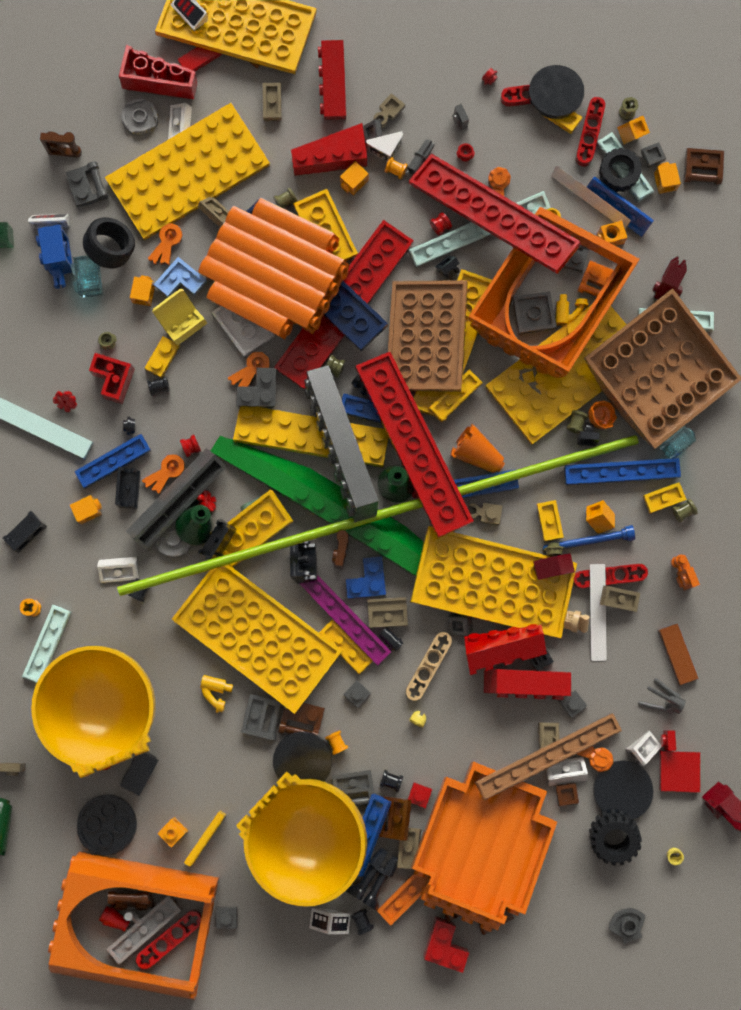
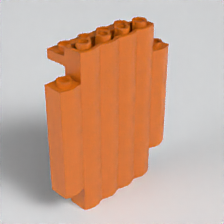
[198,198,349,340]
[411,761,557,932]

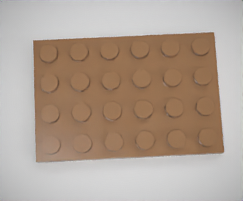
[388,280,468,392]

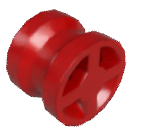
[429,212,452,236]
[180,434,201,458]

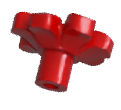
[53,391,77,412]
[196,489,217,512]

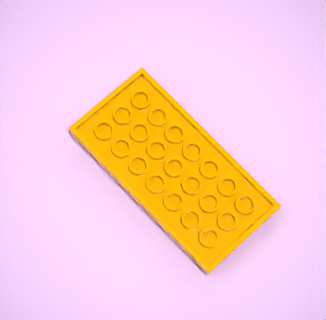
[155,0,317,74]
[105,103,270,241]
[485,305,627,445]
[410,526,577,639]
[172,564,343,714]

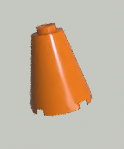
[450,424,505,473]

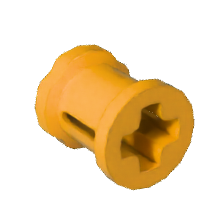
[384,157,408,180]
[20,598,42,617]
[324,730,349,755]

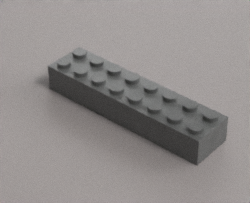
[304,365,379,523]

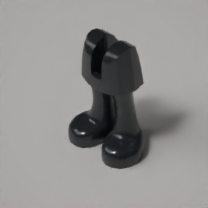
[346,848,398,911]

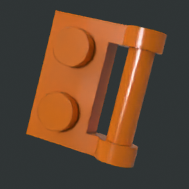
[577,260,614,304]

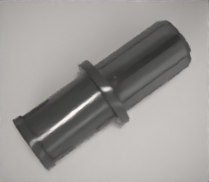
[407,139,435,174]

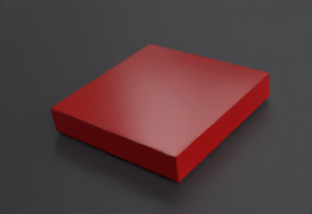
[659,751,700,793]

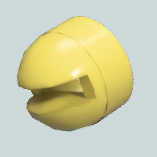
[409,711,427,728]
[667,847,684,865]

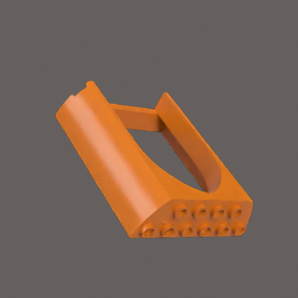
[469,207,640,378]
[48,851,219,1000]

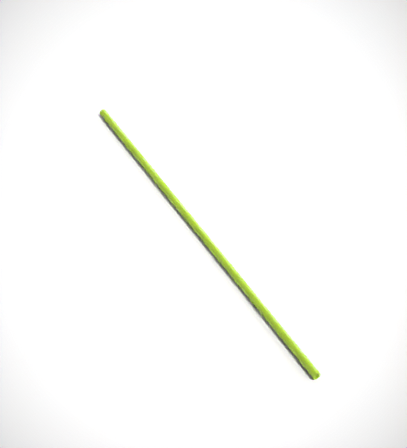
[117,435,639,596]

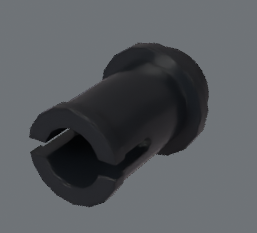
[378,627,403,651]

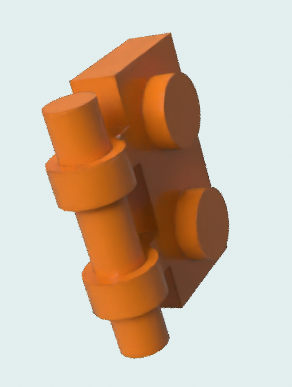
[671,554,700,591]

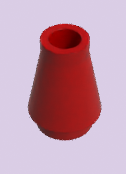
[98,906,130,932]

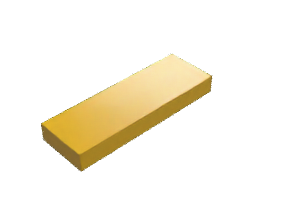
[428,369,483,423]
[319,619,373,675]
[184,810,226,867]

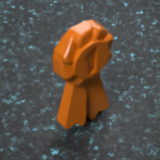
[488,167,511,196]
[148,223,183,265]
[228,352,270,387]
[142,455,185,494]
[576,746,613,772]

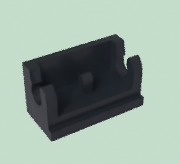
[115,467,141,509]
[2,511,46,553]
[198,519,237,560]
[290,541,317,584]
[120,752,159,796]

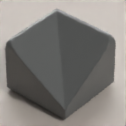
[448,613,473,636]

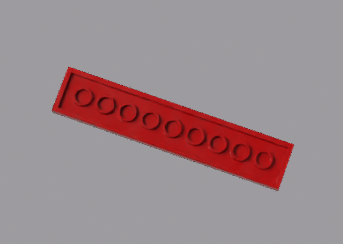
[409,153,581,274]
[274,220,414,389]
[355,351,474,538]

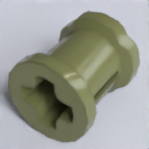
[619,97,639,120]
[273,188,297,209]
[566,410,589,434]
[672,499,698,523]

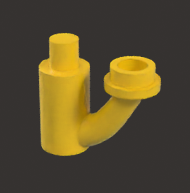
[555,294,589,326]
[200,675,233,713]

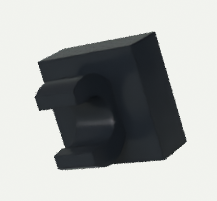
[435,255,460,279]
[577,424,600,447]
[529,649,554,671]

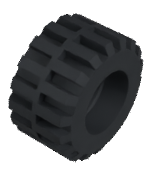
[589,809,642,866]

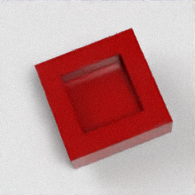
[661,730,676,751]
[408,782,432,808]

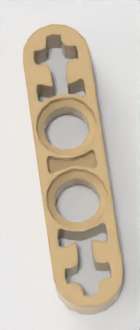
[406,632,452,701]

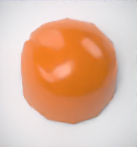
[588,400,617,429]

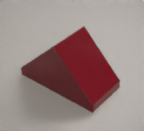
[533,553,575,580]

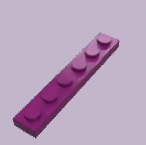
[300,575,391,666]

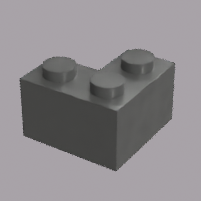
[236,368,276,407]

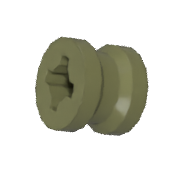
[326,355,346,378]

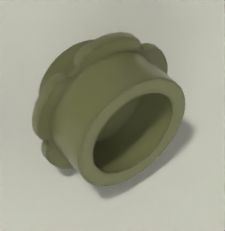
[98,332,117,350]
[545,543,564,557]

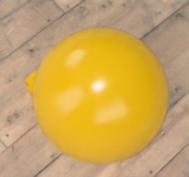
[31,646,156,778]
[236,772,367,907]

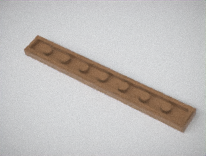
[475,713,622,800]

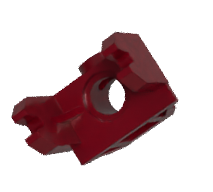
[652,256,687,299]
[701,781,741,831]

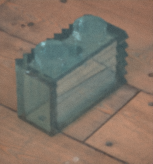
[71,255,103,298]
[659,426,696,459]

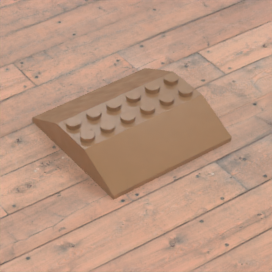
[584,289,741,449]

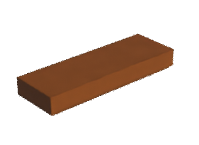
[658,623,699,685]

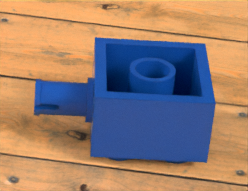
[36,224,74,289]

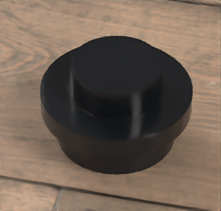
[123,416,135,436]

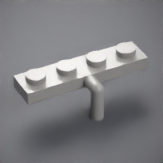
[106,896,182,965]

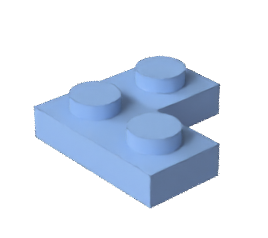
[154,257,207,297]

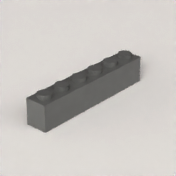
[126,448,227,550]

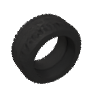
[82,217,135,269]

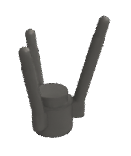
[638,678,686,715]

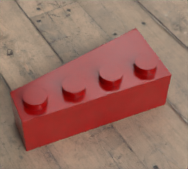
[318,40,346,120]
[119,45,198,100]
[291,123,367,176]
[464,624,547,675]
[484,669,571,700]

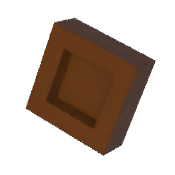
[555,783,579,806]

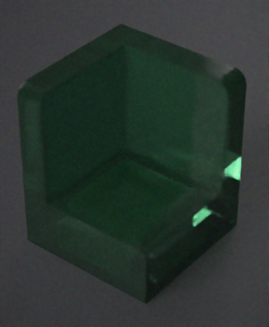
[0,222,14,248]

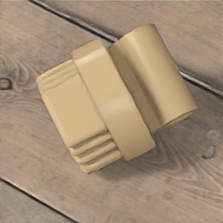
[564,611,590,633]

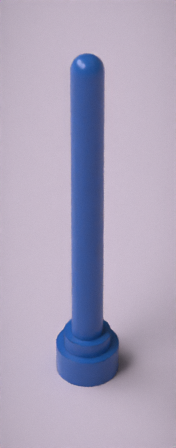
[543,525,635,552]

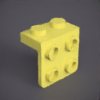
[152,289,207,346]

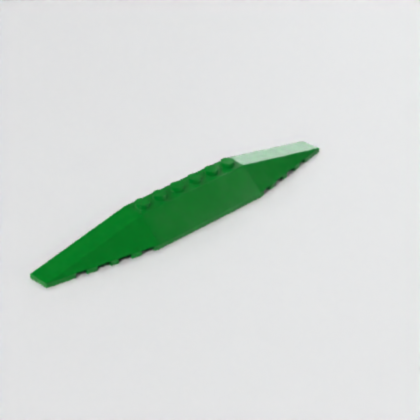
[210,435,424,577]

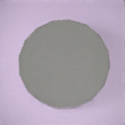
[121,98,159,135]
[155,520,192,558]

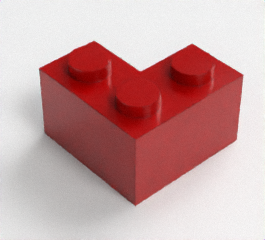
[89,353,135,405]
[423,916,469,973]

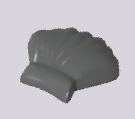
[609,908,645,944]

